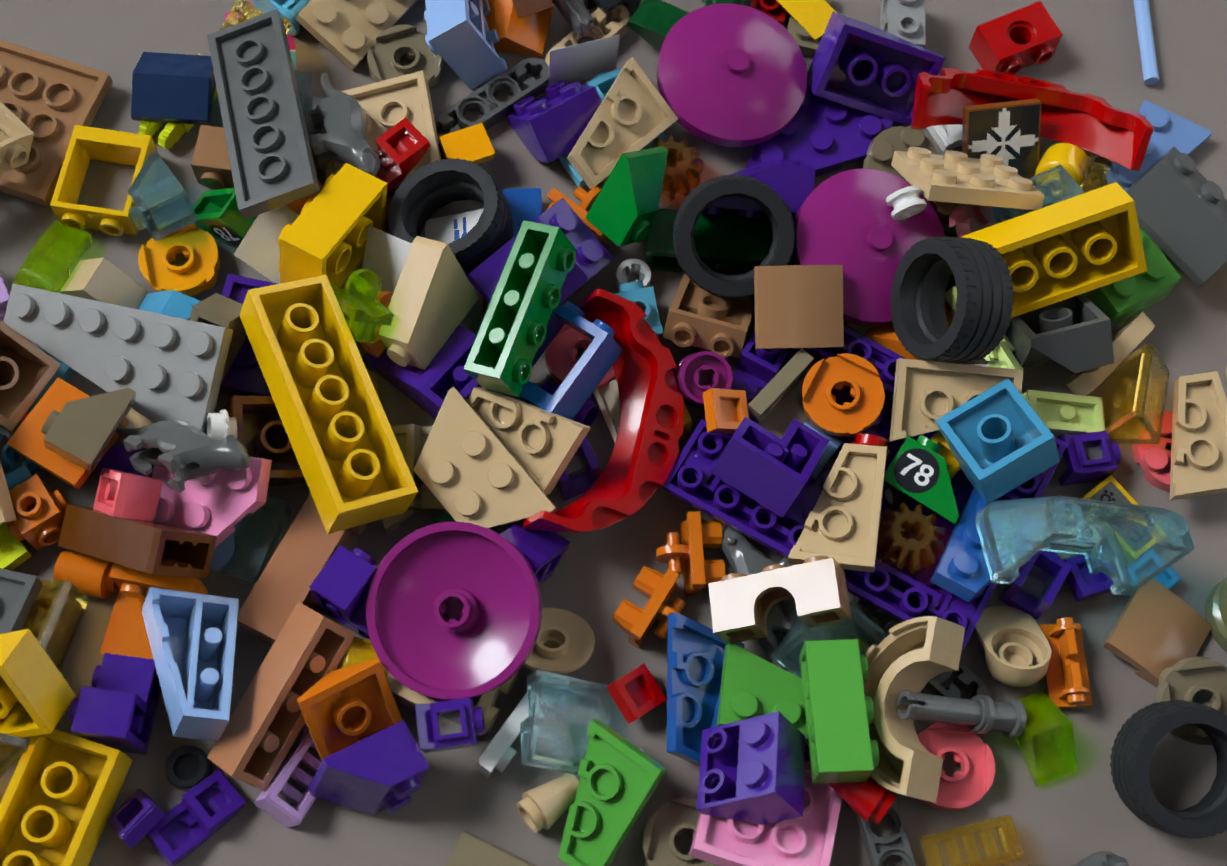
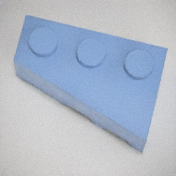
[424,0,508,90]
[141,587,239,741]

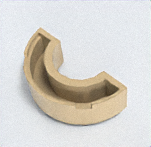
[863,616,965,803]

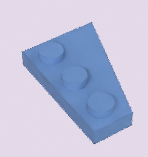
[1099,100,1213,191]

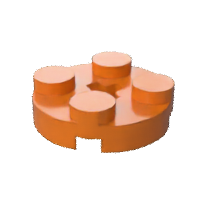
[802,353,885,437]

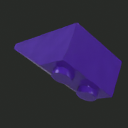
[807,12,945,126]
[466,198,614,304]

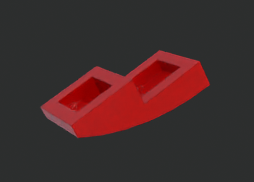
[375,117,431,194]

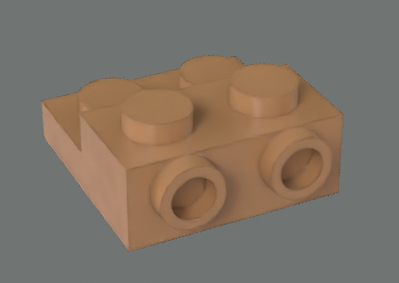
[663,274,755,359]

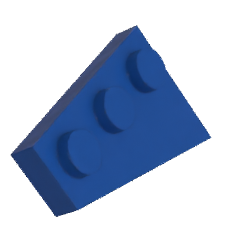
[930,488,1049,602]
[667,612,745,766]

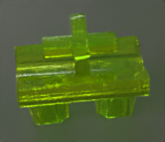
[330,268,394,343]

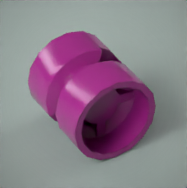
[673,351,733,406]

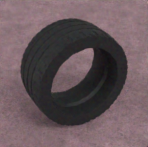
[388,158,514,276]
[673,175,795,298]
[890,237,1014,362]
[1110,700,1227,838]

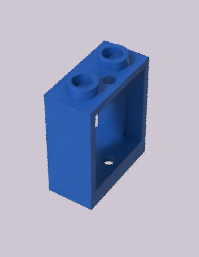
[518,301,623,420]

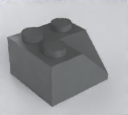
[1006,294,1114,373]

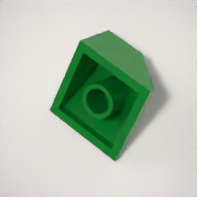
[585,146,668,247]

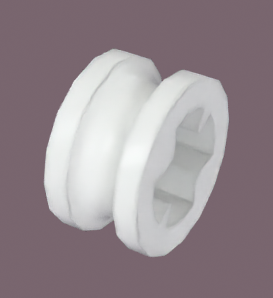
[886,185,927,220]
[616,258,651,292]

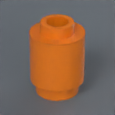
[53,550,119,599]

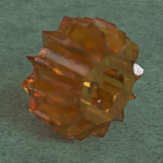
[644,134,704,202]
[877,502,945,576]

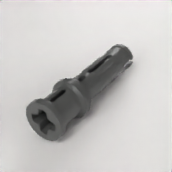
[896,690,1027,738]

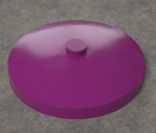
[656,3,807,147]
[792,168,945,326]
[366,522,542,699]

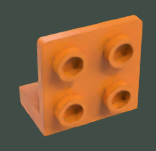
[100,563,208,659]

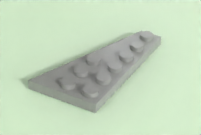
[3,283,233,434]

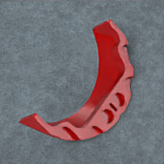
[911,68,1153,171]
[523,289,684,533]

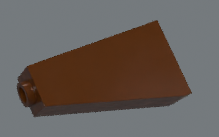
[58,504,217,579]

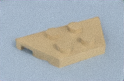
[414,387,558,529]

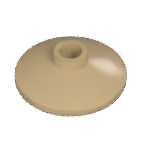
[524,608,595,675]

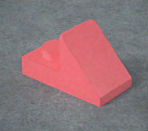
[93,467,162,521]

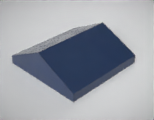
[131,52,216,125]

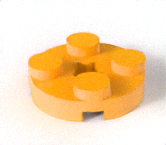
[138,221,221,297]

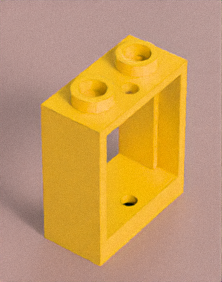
[50,125,159,236]

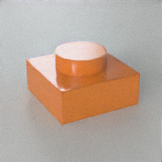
[702,388,749,434]

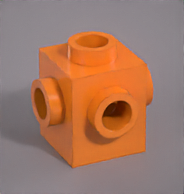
[6,474,69,550]

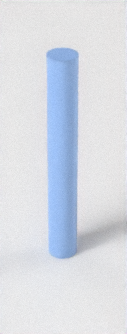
[1133,0,1159,86]

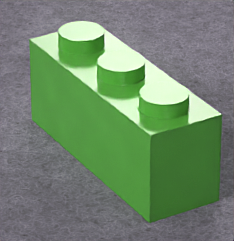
[799,639,879,784]

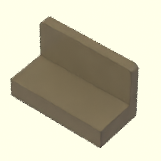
[748,348,833,438]

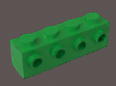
[464,220,576,397]

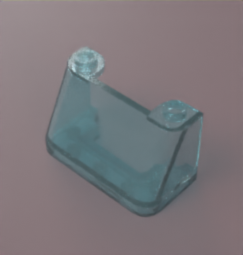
[976,496,1195,596]

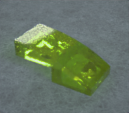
[13,221,91,293]

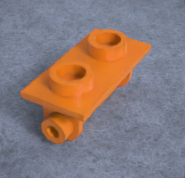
[1039,617,1093,708]

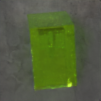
[1015,691,1077,787]

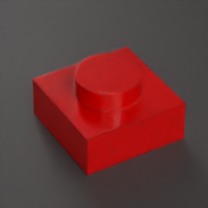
[606,663,667,724]

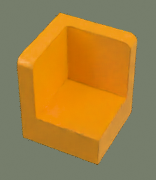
[439,123,495,164]

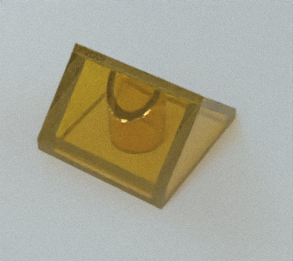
[1103,343,1170,444]
[22,580,89,671]

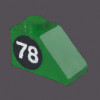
[184,188,258,249]
[884,434,959,524]

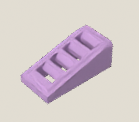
[254,729,321,828]

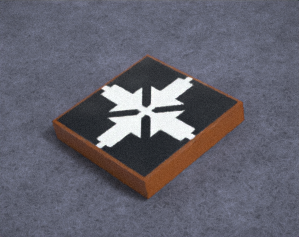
[962,98,1042,177]

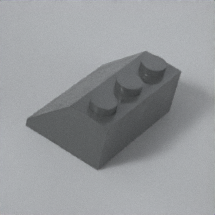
[1126,146,1227,287]

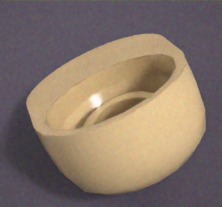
[975,606,1052,687]

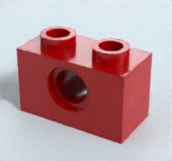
[969,1,1063,75]

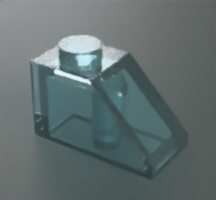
[128,152,198,241]

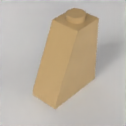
[378,236,479,370]

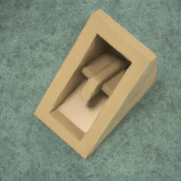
[59,257,149,309]

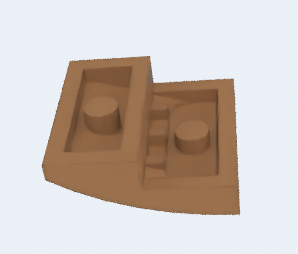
[754,265,844,349]
[1103,575,1212,688]

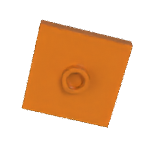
[6,377,129,490]

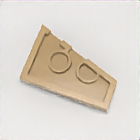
[1169,371,1227,501]
[788,443,887,572]

